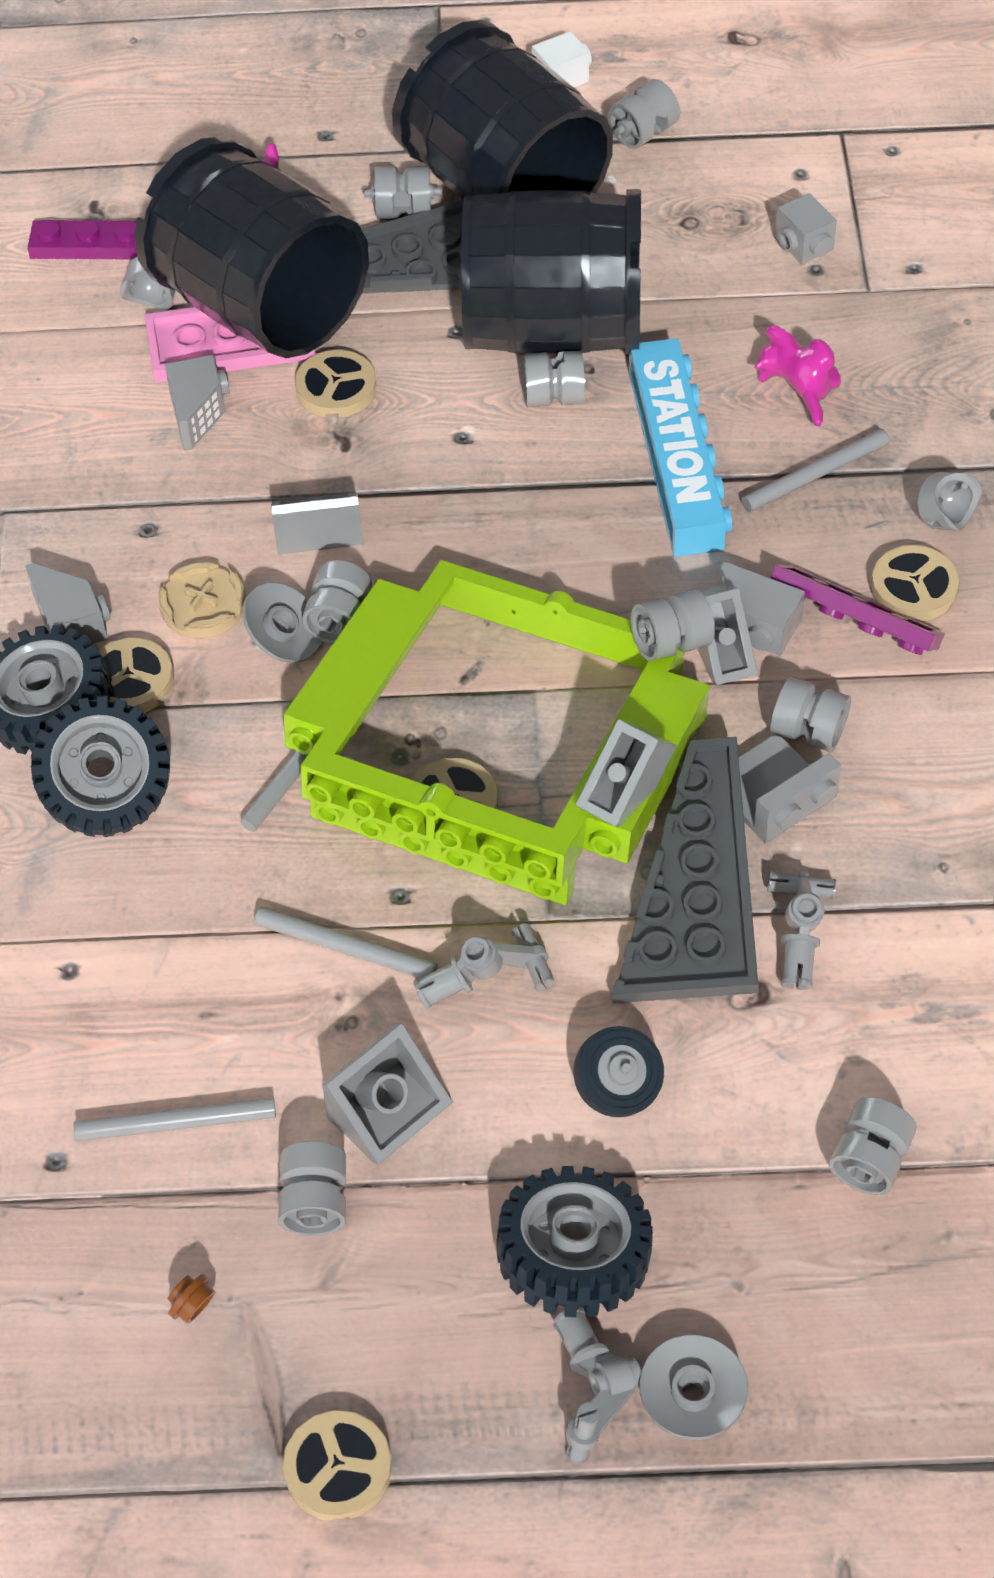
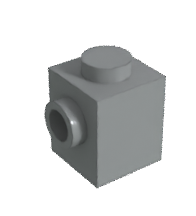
[774,193,837,264]

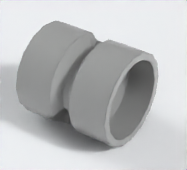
[524,351,585,407]
[303,560,372,644]
[631,589,715,661]
[770,676,851,752]
[829,1097,917,1195]
[278,1141,346,1236]

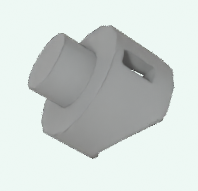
[120,257,176,312]
[917,472,983,531]

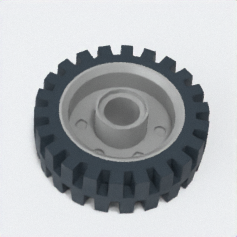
[0,625,113,755]
[31,696,170,837]
[497,1166,653,1317]

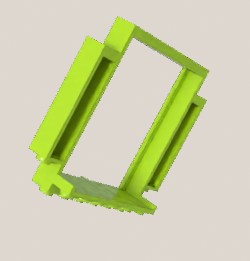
[284,560,710,906]

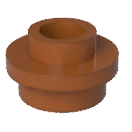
[167,1274,216,1324]

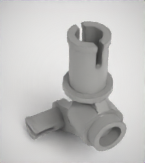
[767,871,837,990]
[413,923,555,1009]
[553,1307,641,1464]

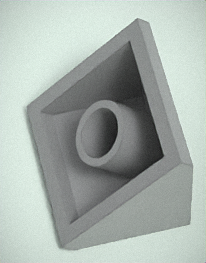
[271,492,363,555]
[322,1022,453,1165]

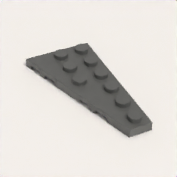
[361,200,464,294]
[611,737,759,1003]

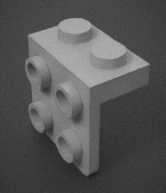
[739,736,841,844]

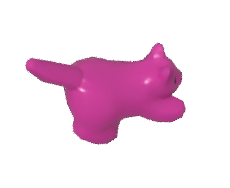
[755,325,841,426]

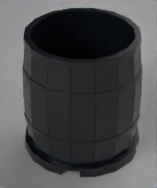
[392,20,613,200]
[134,137,369,359]
[461,189,641,354]

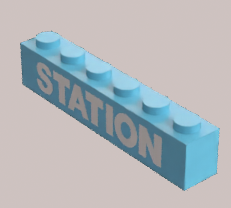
[629,338,732,557]

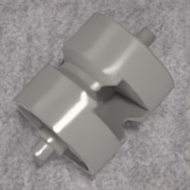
[608,79,680,149]
[364,166,442,219]

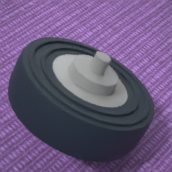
[573,1026,664,1117]

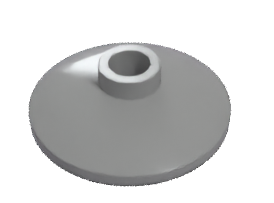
[243,582,321,663]
[640,1335,748,1440]

